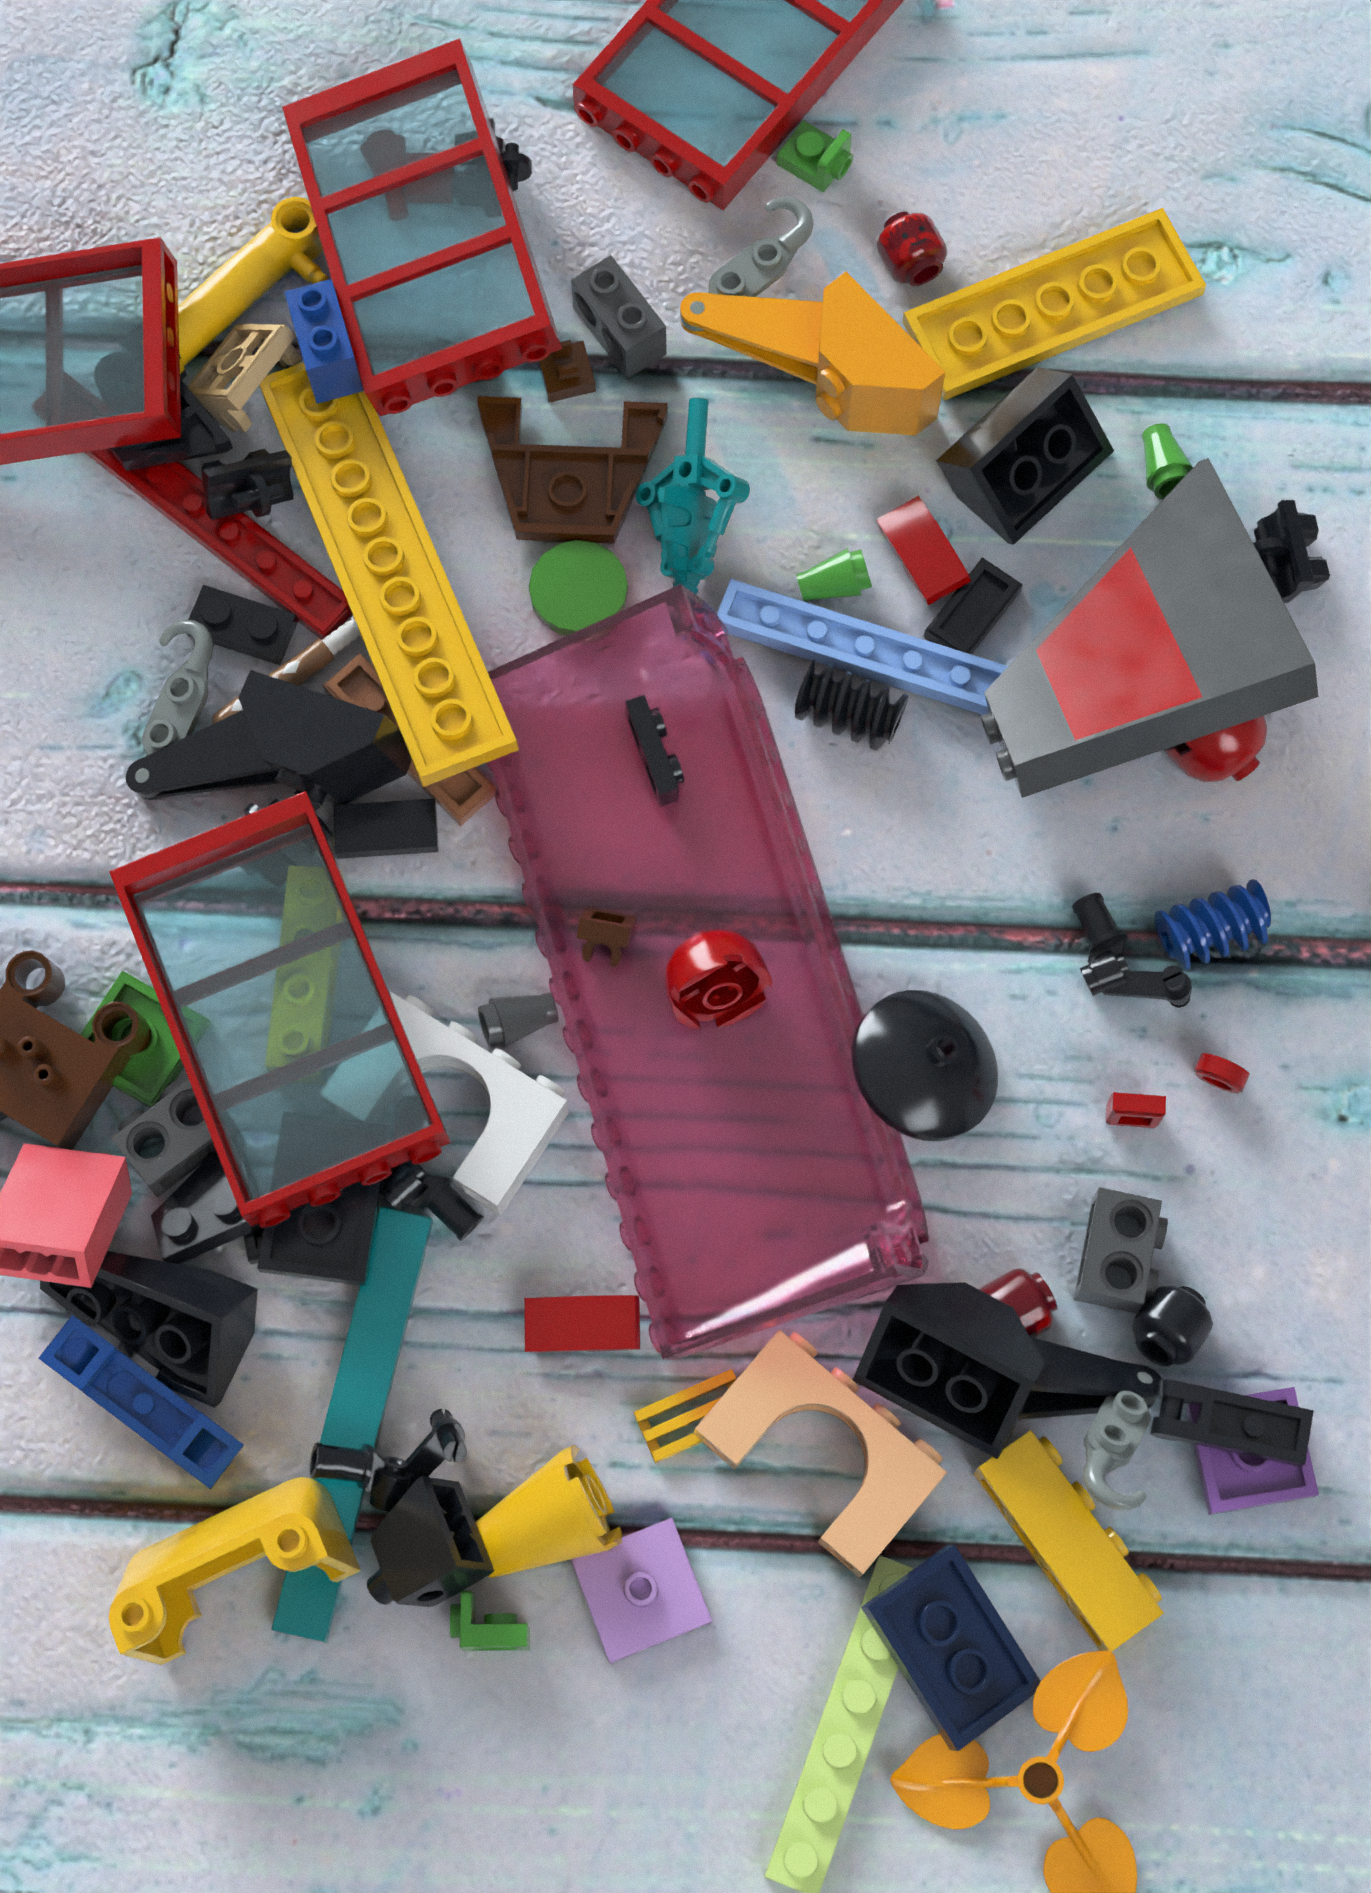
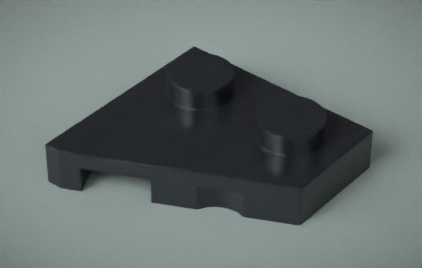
[108,379,233,471]
[151,1134,261,1264]

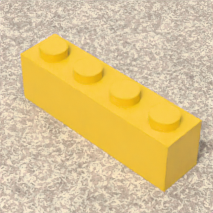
[973,1430,1164,1652]

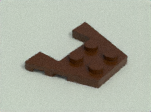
[477,396,668,544]

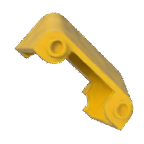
[108,1477,361,1665]

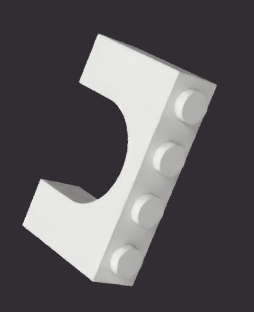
[321,992,569,1217]

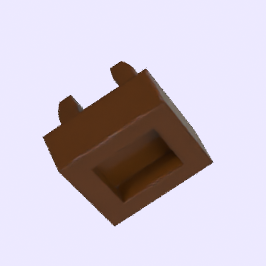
[538,340,596,402]
[576,907,637,967]

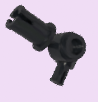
[1072,892,1192,1008]
[381,1096,484,1241]
[310,1409,467,1512]

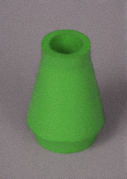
[1142,423,1193,499]
[796,548,872,602]

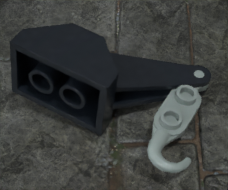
[126,620,412,806]
[852,1282,1162,1510]

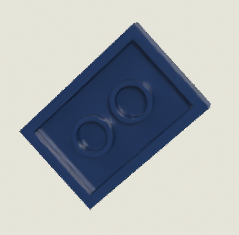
[861,1545,1041,1751]

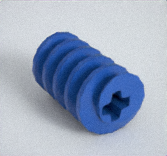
[1154,879,1271,971]

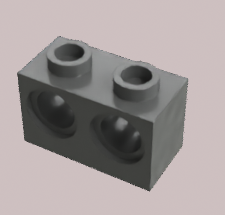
[571,255,667,379]
[111,1078,242,1198]
[1073,1187,1168,1314]

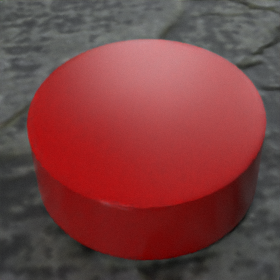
[1194,1053,1250,1093]

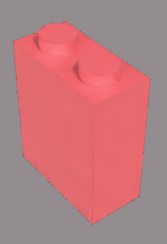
[0,1143,132,1288]

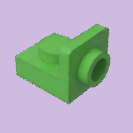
[777,120,854,193]
[450,1590,530,1651]

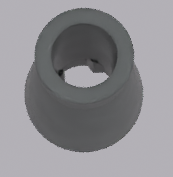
[478,992,559,1048]

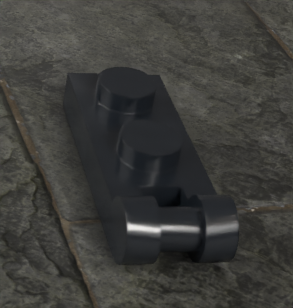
[1150,1379,1314,1467]

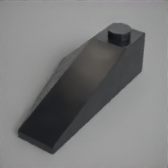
[40,1251,258,1408]

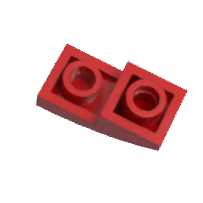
[876,495,971,605]
[524,1295,640,1353]

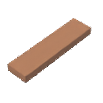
[323,653,497,826]

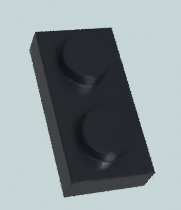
[187,585,298,665]
[625,695,685,807]

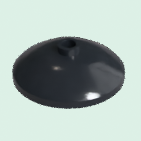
[851,990,998,1142]

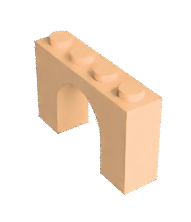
[694,1329,947,1578]

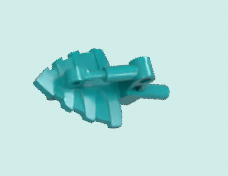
[636,398,750,605]

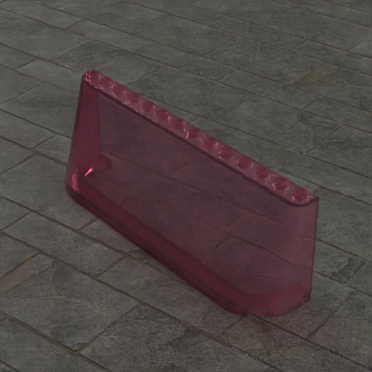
[486,584,929,1360]

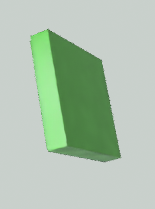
[80,971,212,1108]

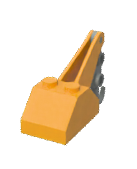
[680,197,945,435]

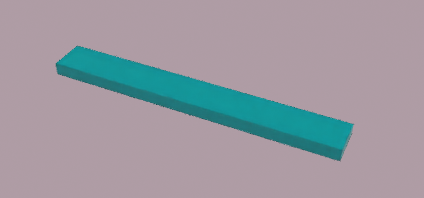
[271,1207,433,1643]

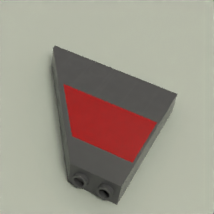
[981,458,1319,798]

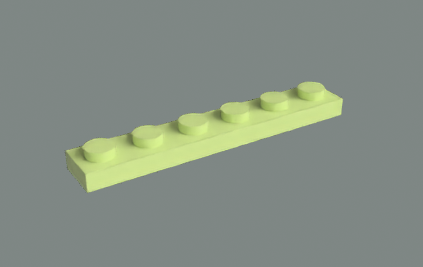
[764,1555,914,1893]

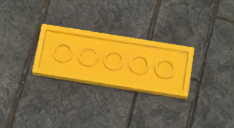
[902,208,1206,401]

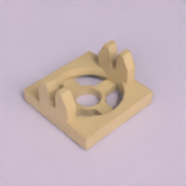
[187,324,302,433]

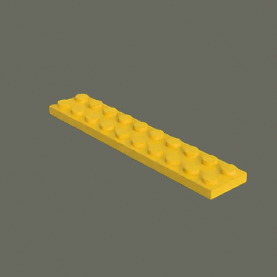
[259,362,519,787]

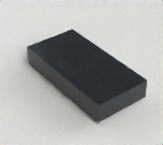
[924,557,1023,655]
[334,798,439,859]

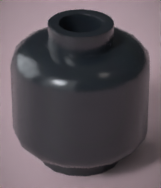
[1132,1286,1213,1367]

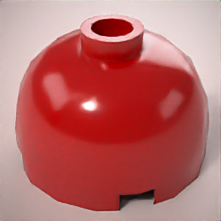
[1164,715,1267,782]
[665,930,772,1029]

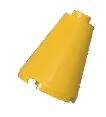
[475,1445,622,1578]

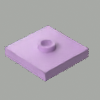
[571,1518,712,1664]

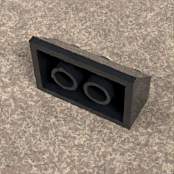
[936,367,1114,545]

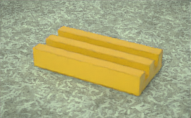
[633,1369,736,1464]

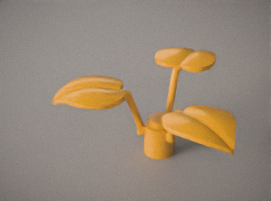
[890,1651,1137,1893]

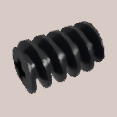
[794,659,909,751]

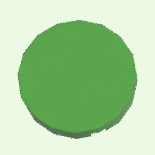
[529,540,628,638]

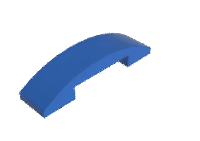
[38,1315,245,1490]

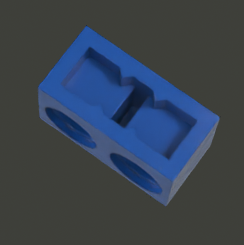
[284,279,364,404]

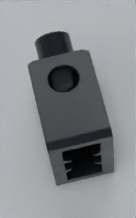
[367,1476,495,1607]

